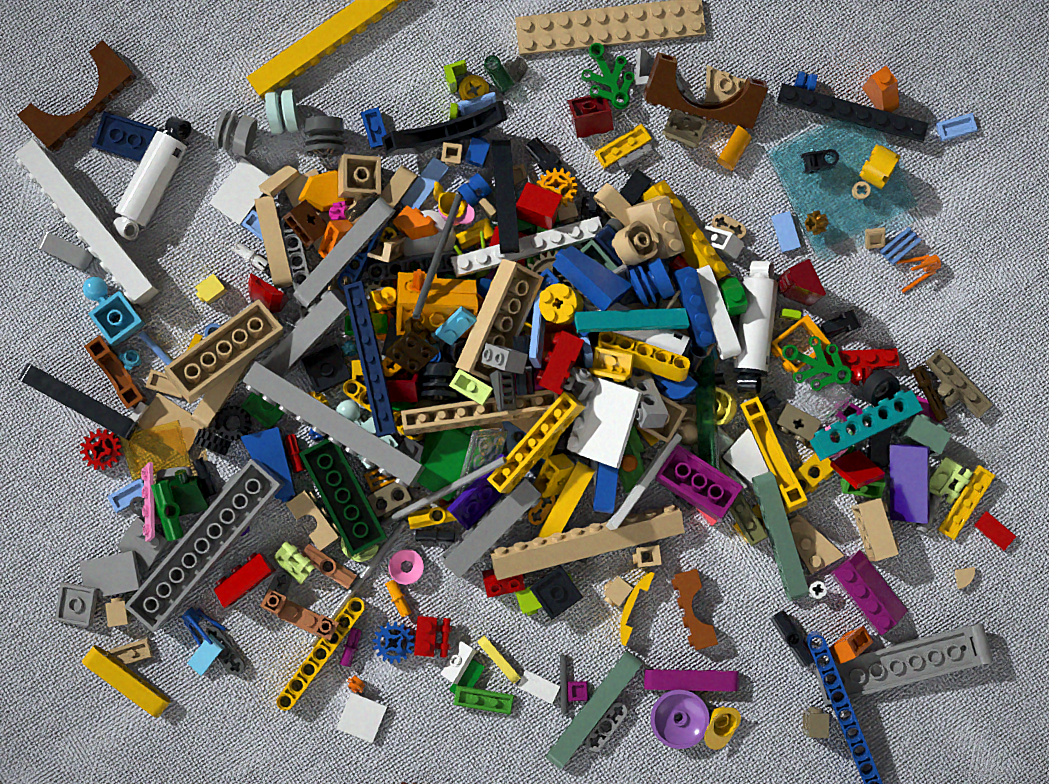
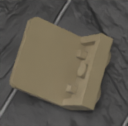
[662,109,708,149]

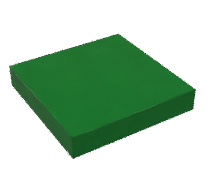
[240,392,285,430]

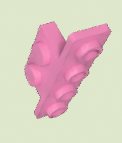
[141,462,169,542]

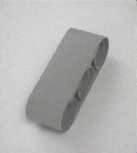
[36,231,94,272]

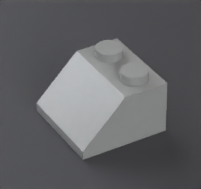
[118,517,172,571]

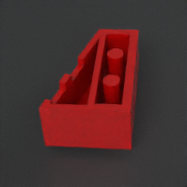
[535,330,584,395]

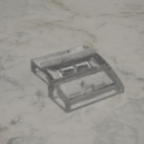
[799,375,855,425]

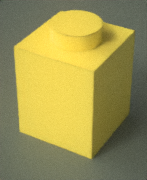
[195,273,228,305]

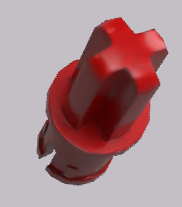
[285,434,306,473]

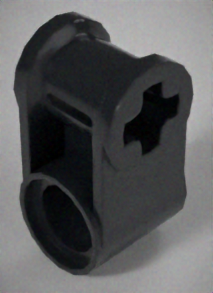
[800,149,839,174]

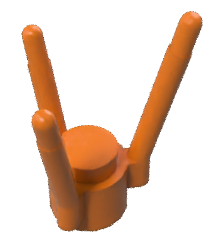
[896,254,941,293]

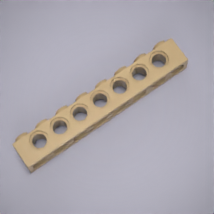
[401,390,558,436]

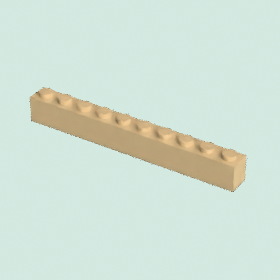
[490,504,685,580]

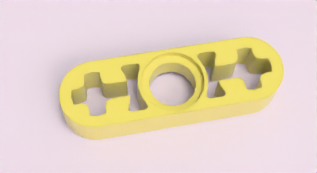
[477,635,521,684]

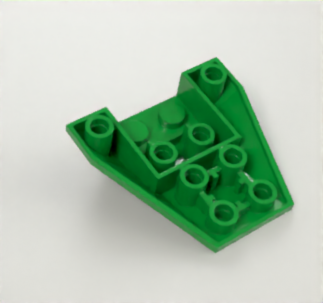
[417,425,505,502]

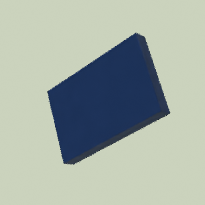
[92,111,158,162]

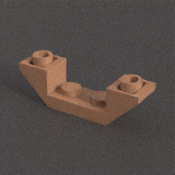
[260,589,339,641]

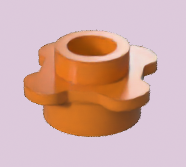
[347,675,366,694]

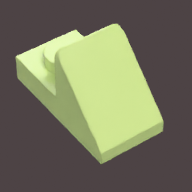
[449,369,493,406]

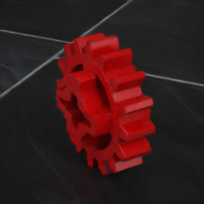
[80,429,123,471]

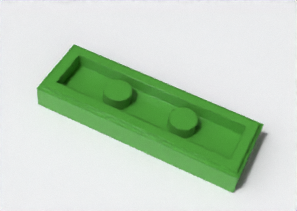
[453,685,514,715]

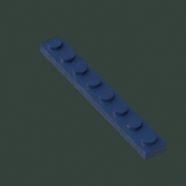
[343,281,398,438]

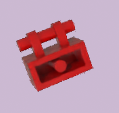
[414,615,452,658]

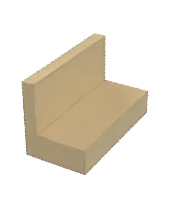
[367,234,406,263]

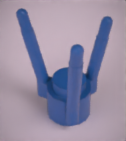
[181,607,226,647]

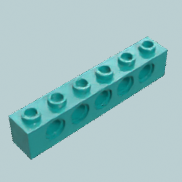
[810,390,923,461]

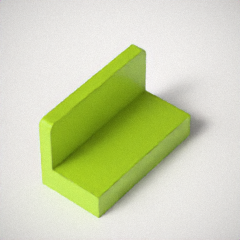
[443,59,467,94]

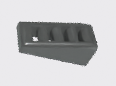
[490,369,517,412]

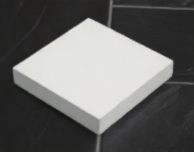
[336,692,387,743]

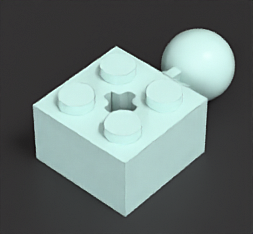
[336,400,399,470]

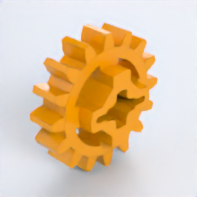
[536,168,578,209]

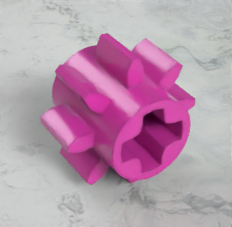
[329,201,350,220]

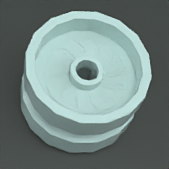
[265,89,299,135]

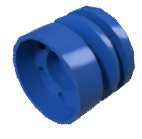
[629,257,675,307]

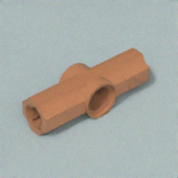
[301,543,358,589]

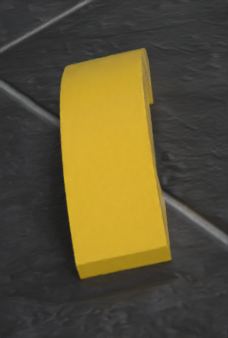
[619,572,655,646]

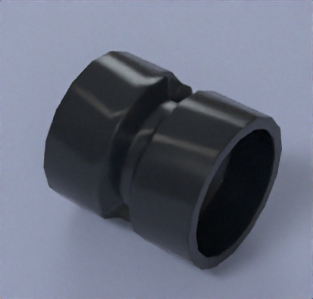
[442,339,467,364]

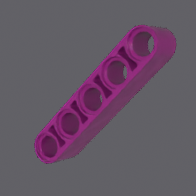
[644,669,739,691]

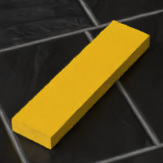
[937,465,996,540]

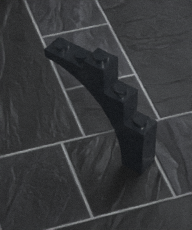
[381,101,508,156]

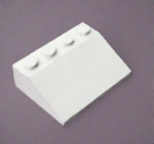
[567,375,642,468]

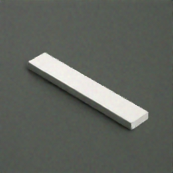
[606,433,682,530]

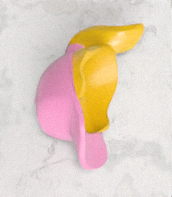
[433,181,475,225]

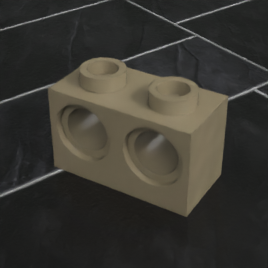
[367,482,413,519]
[802,706,829,738]

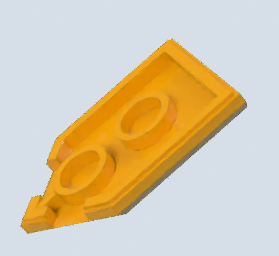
[298,169,354,213]

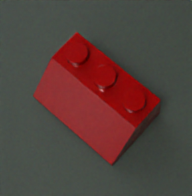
[213,552,276,608]

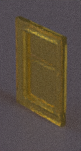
[120,420,191,481]

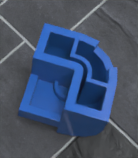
[653,374,699,401]

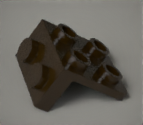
[386,317,440,374]

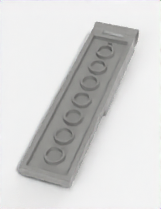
[814,623,994,705]

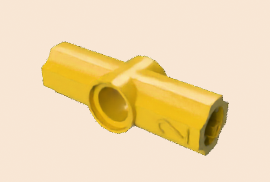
[408,504,457,529]

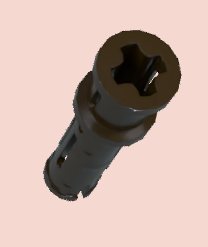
[910,365,949,422]

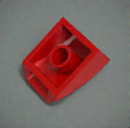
[248,273,289,314]

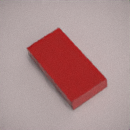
[973,511,1017,551]

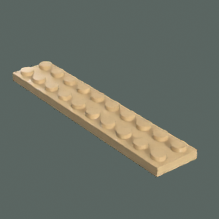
[515,0,706,56]

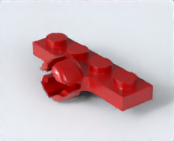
[823,348,900,386]

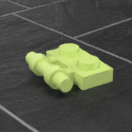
[930,455,973,504]
[273,541,315,585]

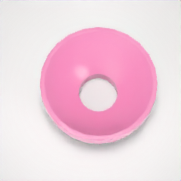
[388,549,424,585]

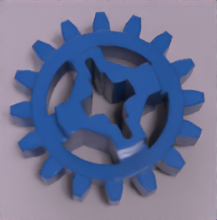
[372,621,415,664]

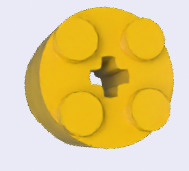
[859,144,901,190]
[539,284,584,325]

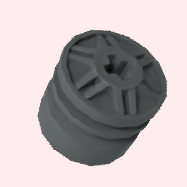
[304,116,345,158]

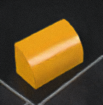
[716,125,752,171]

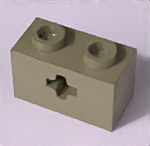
[774,403,822,444]

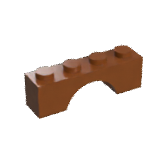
[84,335,148,411]
[671,569,718,650]

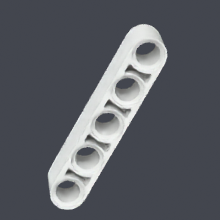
[696,265,741,360]

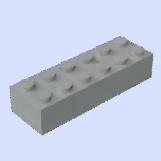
[439,477,542,578]

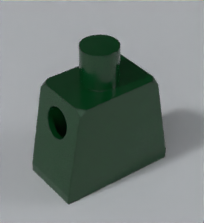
[170,469,210,516]

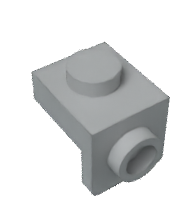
[571,367,595,401]

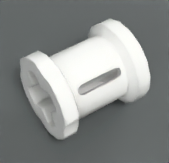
[807,581,827,599]

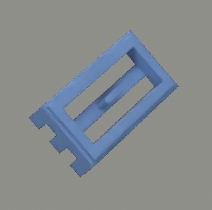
[880,227,922,266]

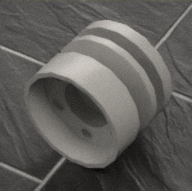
[213,109,258,157]

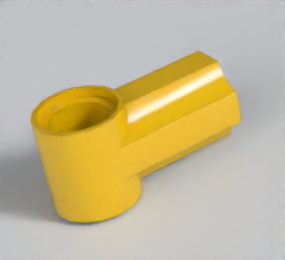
[455,218,494,250]

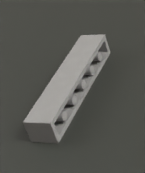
[258,289,349,378]

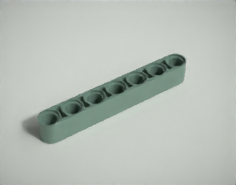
[752,471,809,602]
[545,650,643,769]

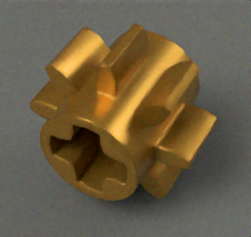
[804,210,829,235]

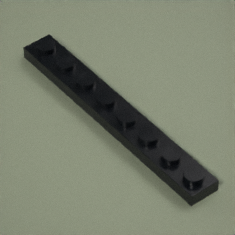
[776,83,929,143]

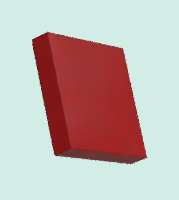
[830,450,885,489]

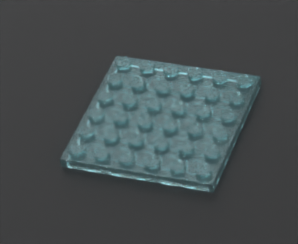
[765,104,918,254]

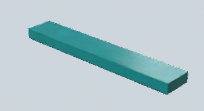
[573,308,690,333]

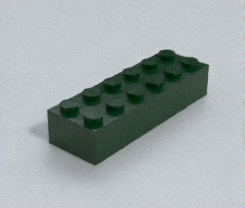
[299,438,389,558]

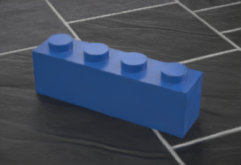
[671,266,716,348]

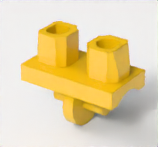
[368,287,397,312]

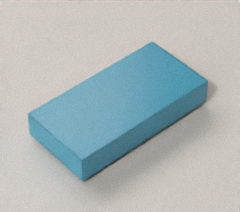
[187,634,225,676]

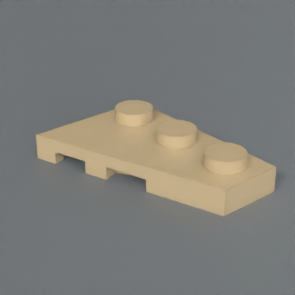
[705,65,746,104]
[788,514,845,574]

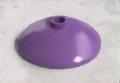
[650,689,709,749]

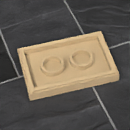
[138,393,204,456]

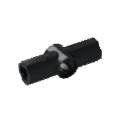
[525,137,572,178]
[513,335,536,396]
[770,610,814,668]

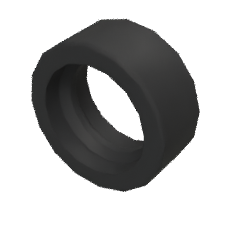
[862,370,900,407]

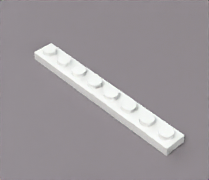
[451,217,602,278]

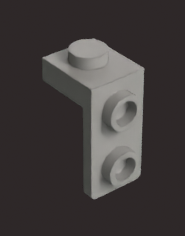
[634,48,649,89]

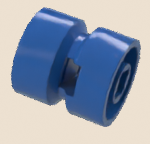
[456,173,492,208]

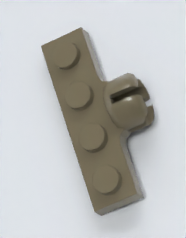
[924,349,993,418]

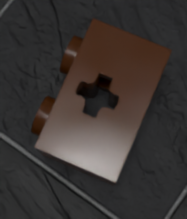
[283,199,327,247]

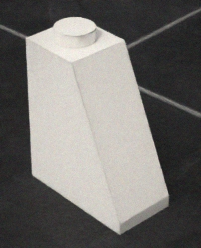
[721,429,769,488]

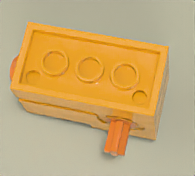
[396,269,485,338]

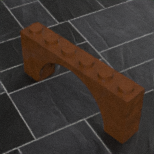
[17,40,137,152]
[643,52,768,130]

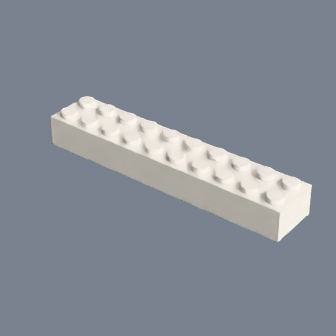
[15,139,160,306]

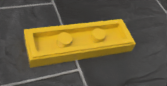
[594,124,652,169]

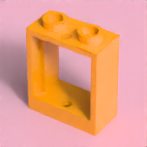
[771,314,831,374]

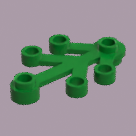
[581,43,635,109]
[782,336,852,391]

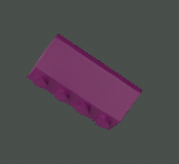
[655,444,743,523]
[830,549,908,635]

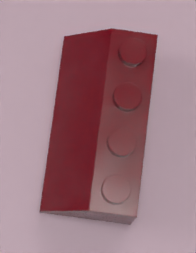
[776,259,826,307]

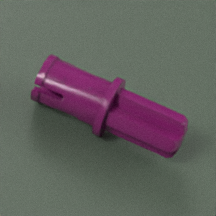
[339,627,362,667]

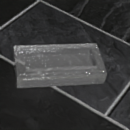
[444,575,471,616]

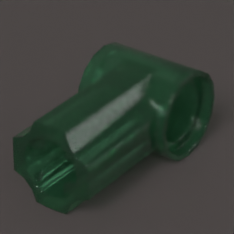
[484,55,515,94]

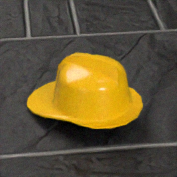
[704,706,741,750]

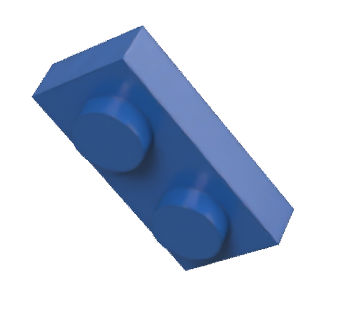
[361,107,386,150]

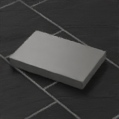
[79,551,141,598]

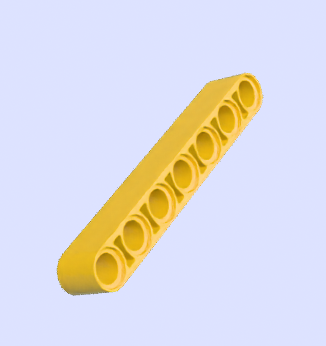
[276,597,366,711]

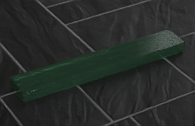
[695,355,720,471]

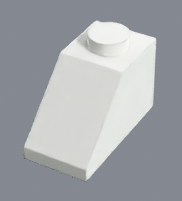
[702,225,745,260]

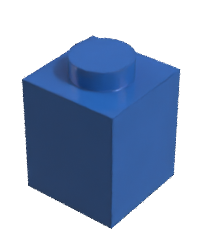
[465,137,491,168]

